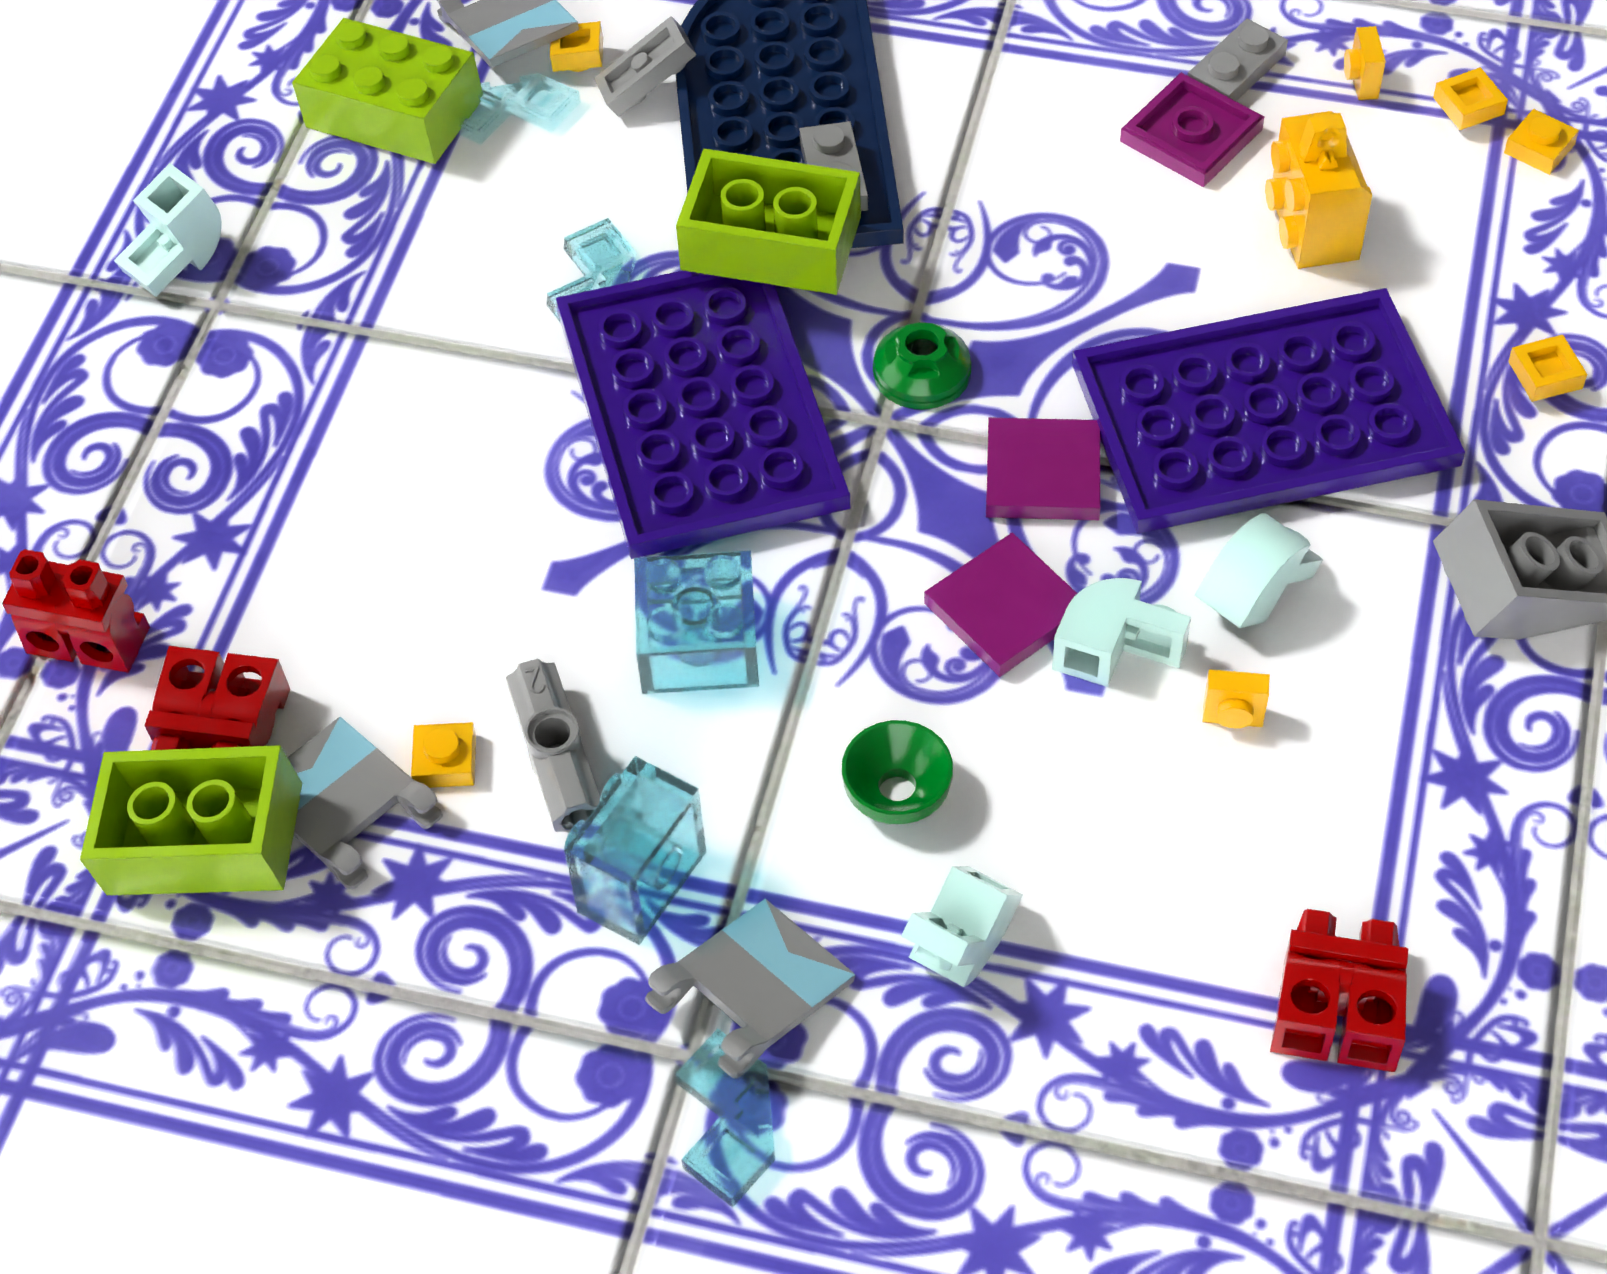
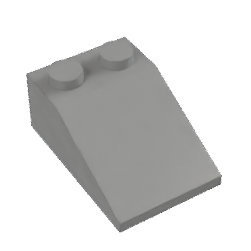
[1433,499,1607,640]

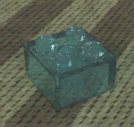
[634,551,759,694]
[564,756,706,945]

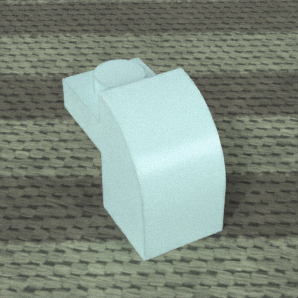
[114,163,222,297]
[1194,513,1323,628]
[1052,578,1191,687]
[901,866,1023,987]

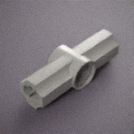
[506,658,605,835]

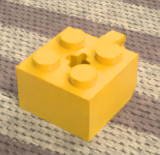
[1265,111,1372,269]

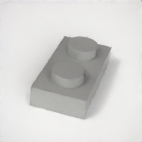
[594,16,697,117]
[1188,18,1288,101]
[799,121,868,211]

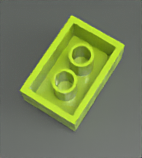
[292,17,484,164]
[676,148,861,295]
[80,745,303,896]

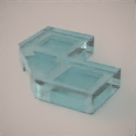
[458,73,581,145]
[546,218,636,323]
[675,1028,776,1208]

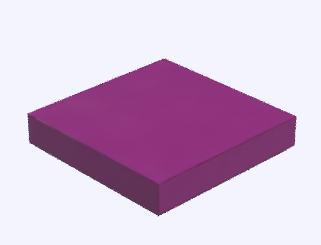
[1120,72,1265,188]
[986,417,1100,521]
[924,532,1078,677]

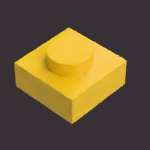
[550,21,604,72]
[1344,26,1386,100]
[1433,67,1508,130]
[1504,109,1579,175]
[1508,334,1587,402]
[1202,669,1270,728]
[411,722,476,788]

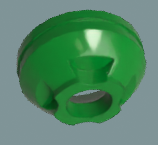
[873,322,972,410]
[842,720,953,824]

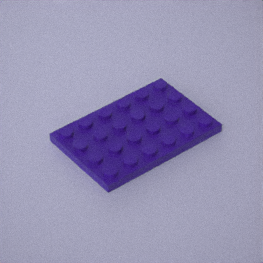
[556,270,851,559]
[1072,288,1465,534]

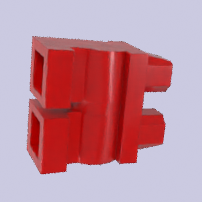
[2,549,150,673]
[144,646,291,750]
[1270,909,1409,1072]

